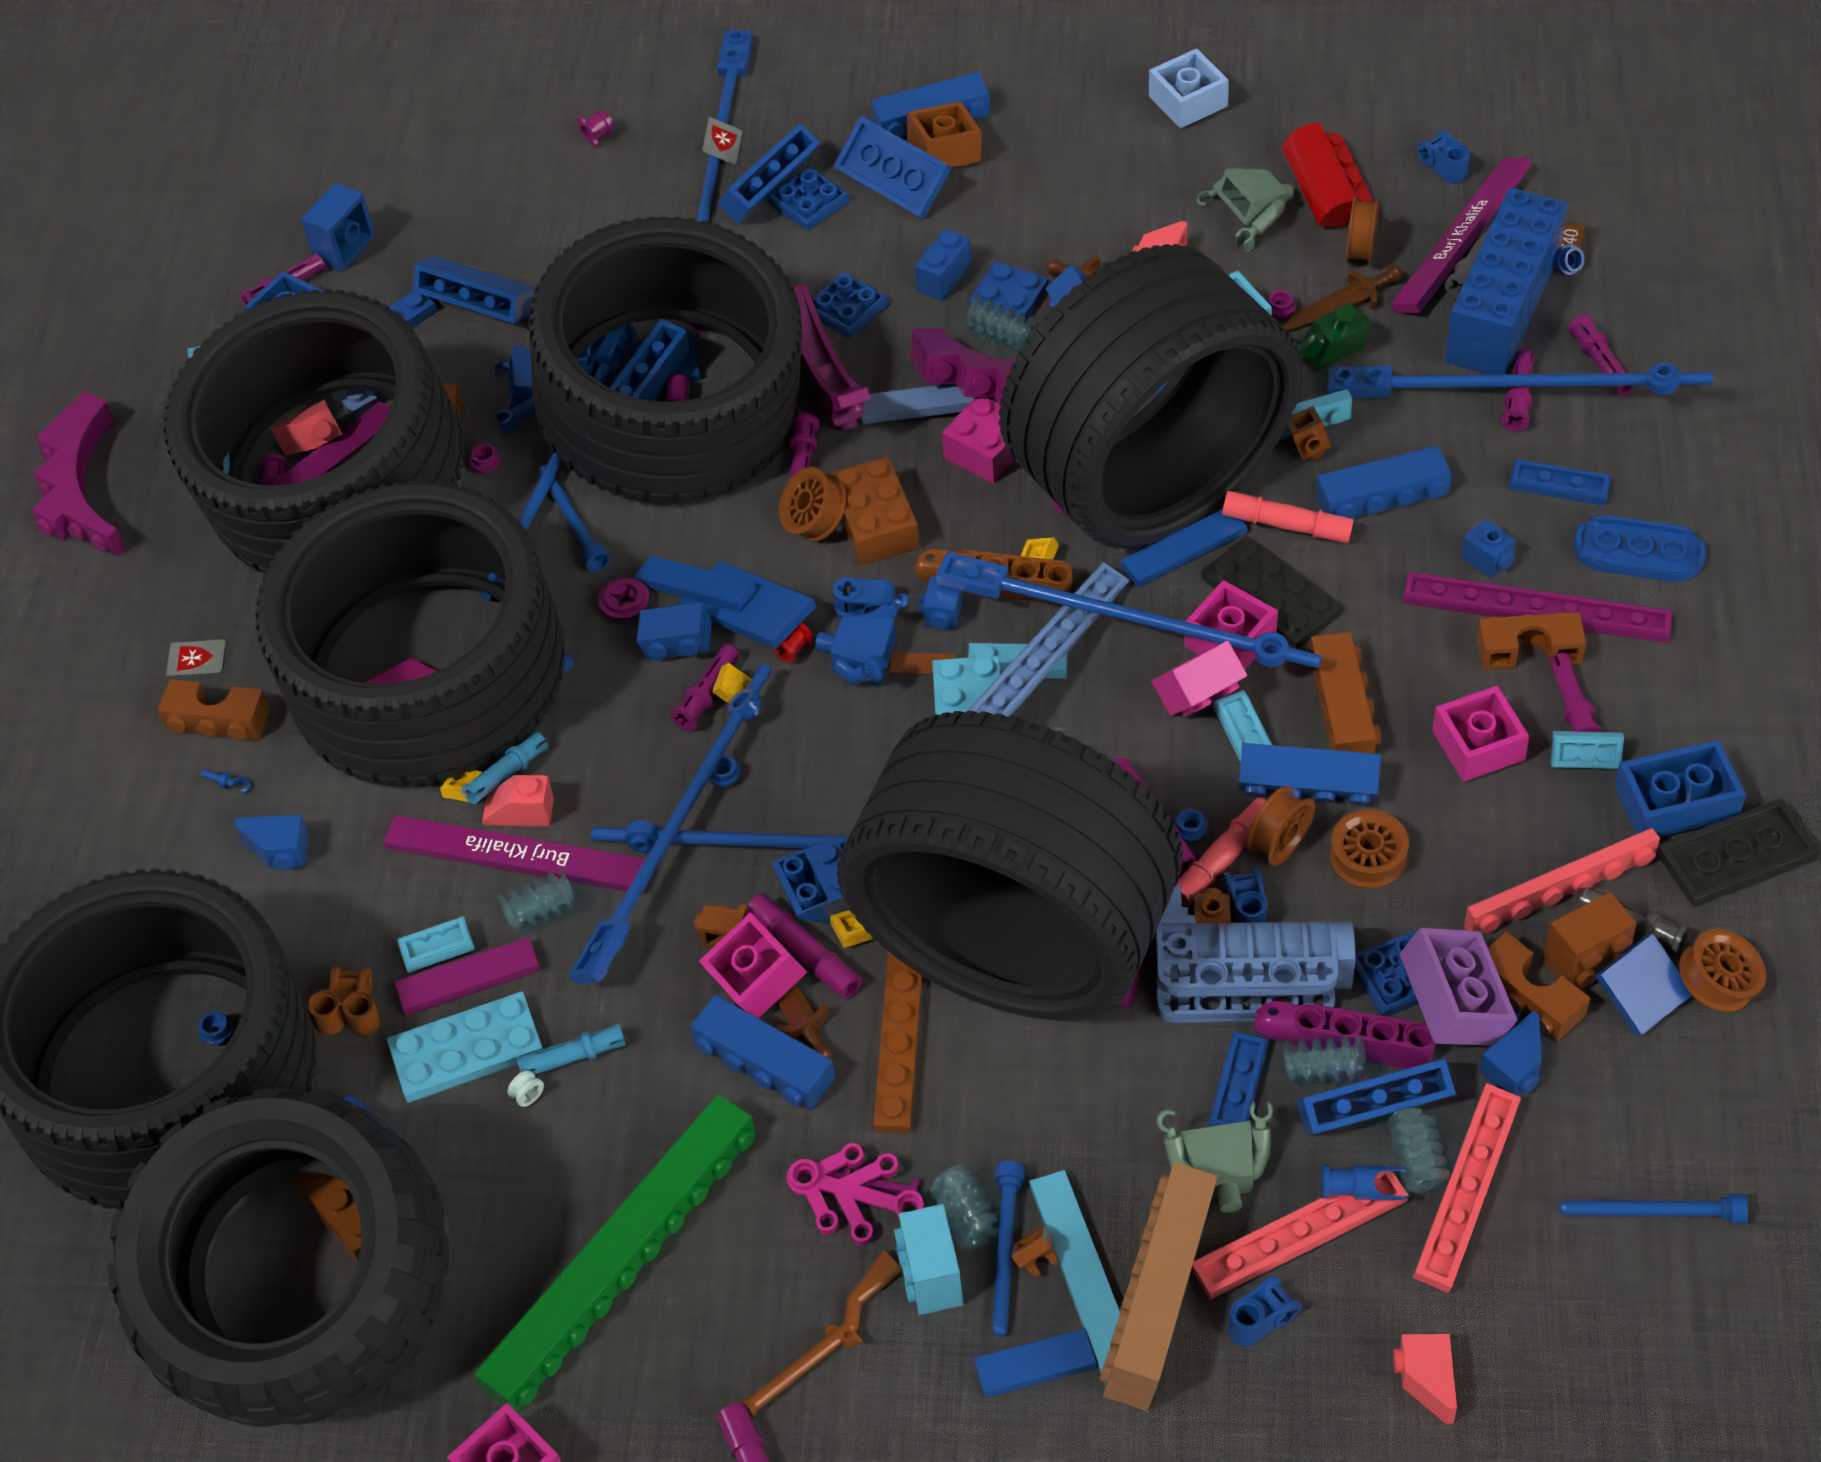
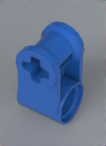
[1417,130,1470,183]
[832,577,896,619]
[1223,867,1267,923]
[1228,1275,1302,1346]

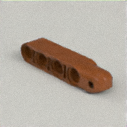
[914,549,1073,603]

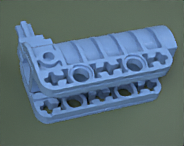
[1156,886,1355,1023]

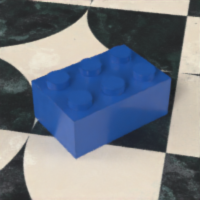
[1614,740,1746,837]

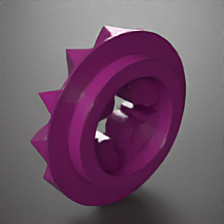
[598,578,650,622]

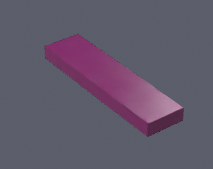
[395,937,540,1016]

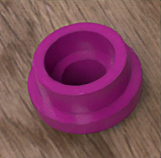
[1266,290,1296,318]
[469,444,501,473]

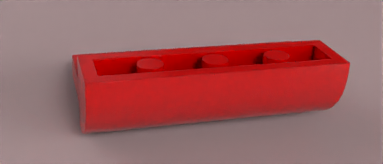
[1281,123,1379,228]

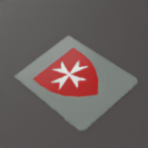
[703,117,742,165]
[166,639,226,676]

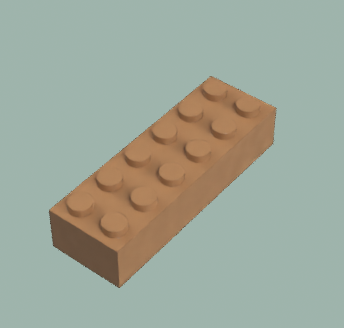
[1099,1162,1218,1411]

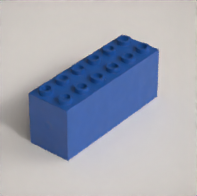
[1445,188,1568,375]

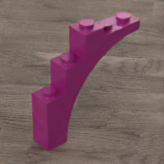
[793,282,871,431]
[910,328,1013,405]
[31,391,126,557]

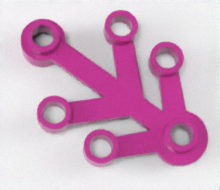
[786,1143,925,1246]

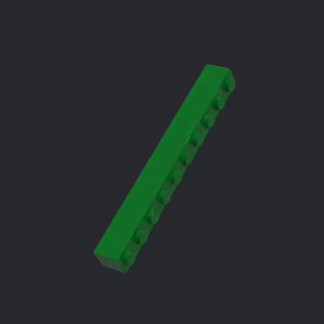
[474,1094,756,1412]

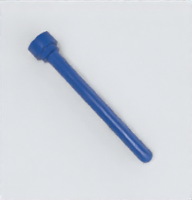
[539,465,611,572]
[992,1161,1025,1337]
[1559,1193,1748,1224]

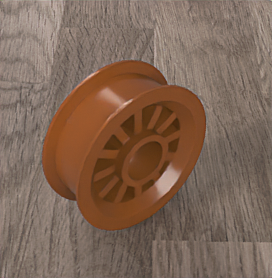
[1346,196,1378,265]
[779,467,846,541]
[1246,786,1315,866]
[1330,809,1409,889]
[1679,929,1766,1013]

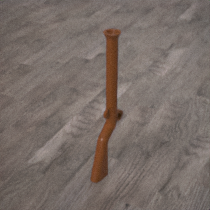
[740,1250,902,1418]

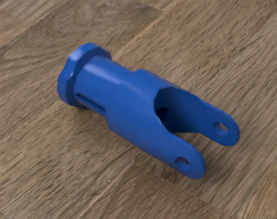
[1321,1164,1408,1201]

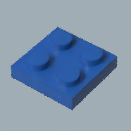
[969,261,1049,326]

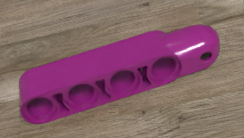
[1253,1001,1435,1069]

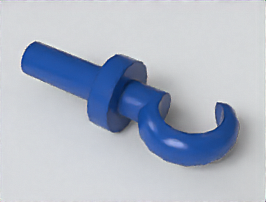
[200,769,251,794]

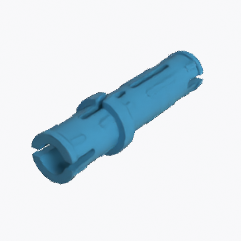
[462,732,548,805]
[516,1023,626,1075]

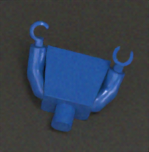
[492,345,535,434]
[816,593,909,687]

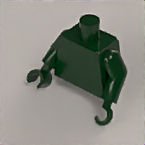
[1294,302,1372,372]

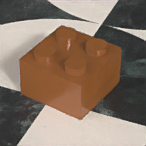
[907,101,982,167]
[1542,891,1637,988]

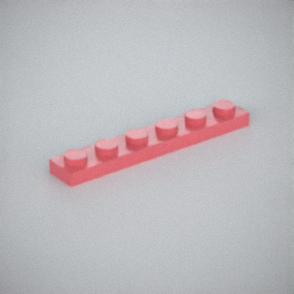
[1464,828,1660,933]
[1412,1083,1521,1293]
[1191,1165,1408,1300]

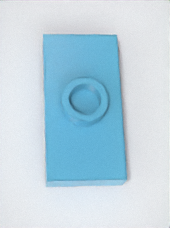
[1212,690,1272,763]
[1550,731,1624,769]
[397,916,475,973]

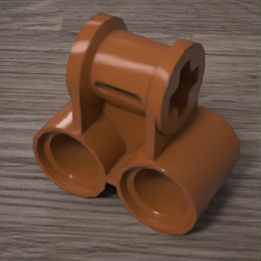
[308,966,381,1036]

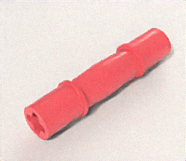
[1222,490,1354,544]
[1176,798,1266,909]

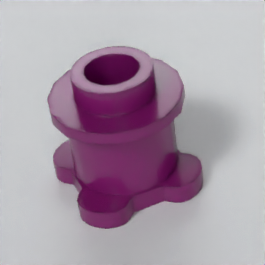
[577,109,614,148]

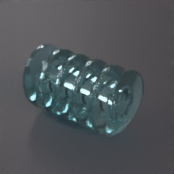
[967,295,1035,351]
[497,868,575,933]
[1284,1035,1366,1087]
[1388,1108,1450,1193]
[930,1164,999,1251]

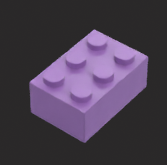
[1399,928,1518,1046]

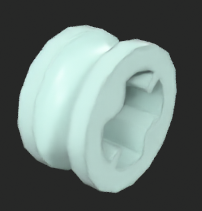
[507,1070,544,1107]

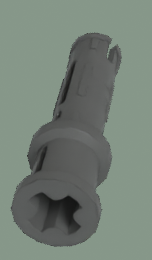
[1445,226,1491,298]
[1578,888,1690,955]

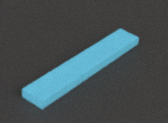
[1029,1170,1120,1385]

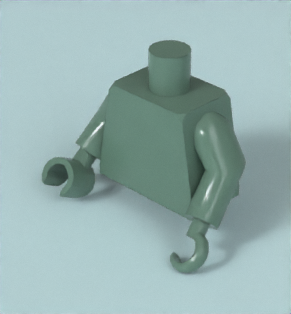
[1197,168,1293,252]
[1156,1102,1273,1213]

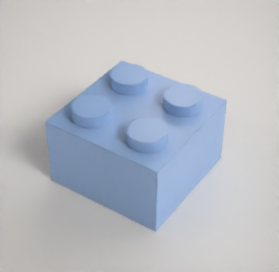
[1149,48,1229,128]

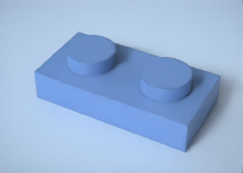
[331,389,379,420]

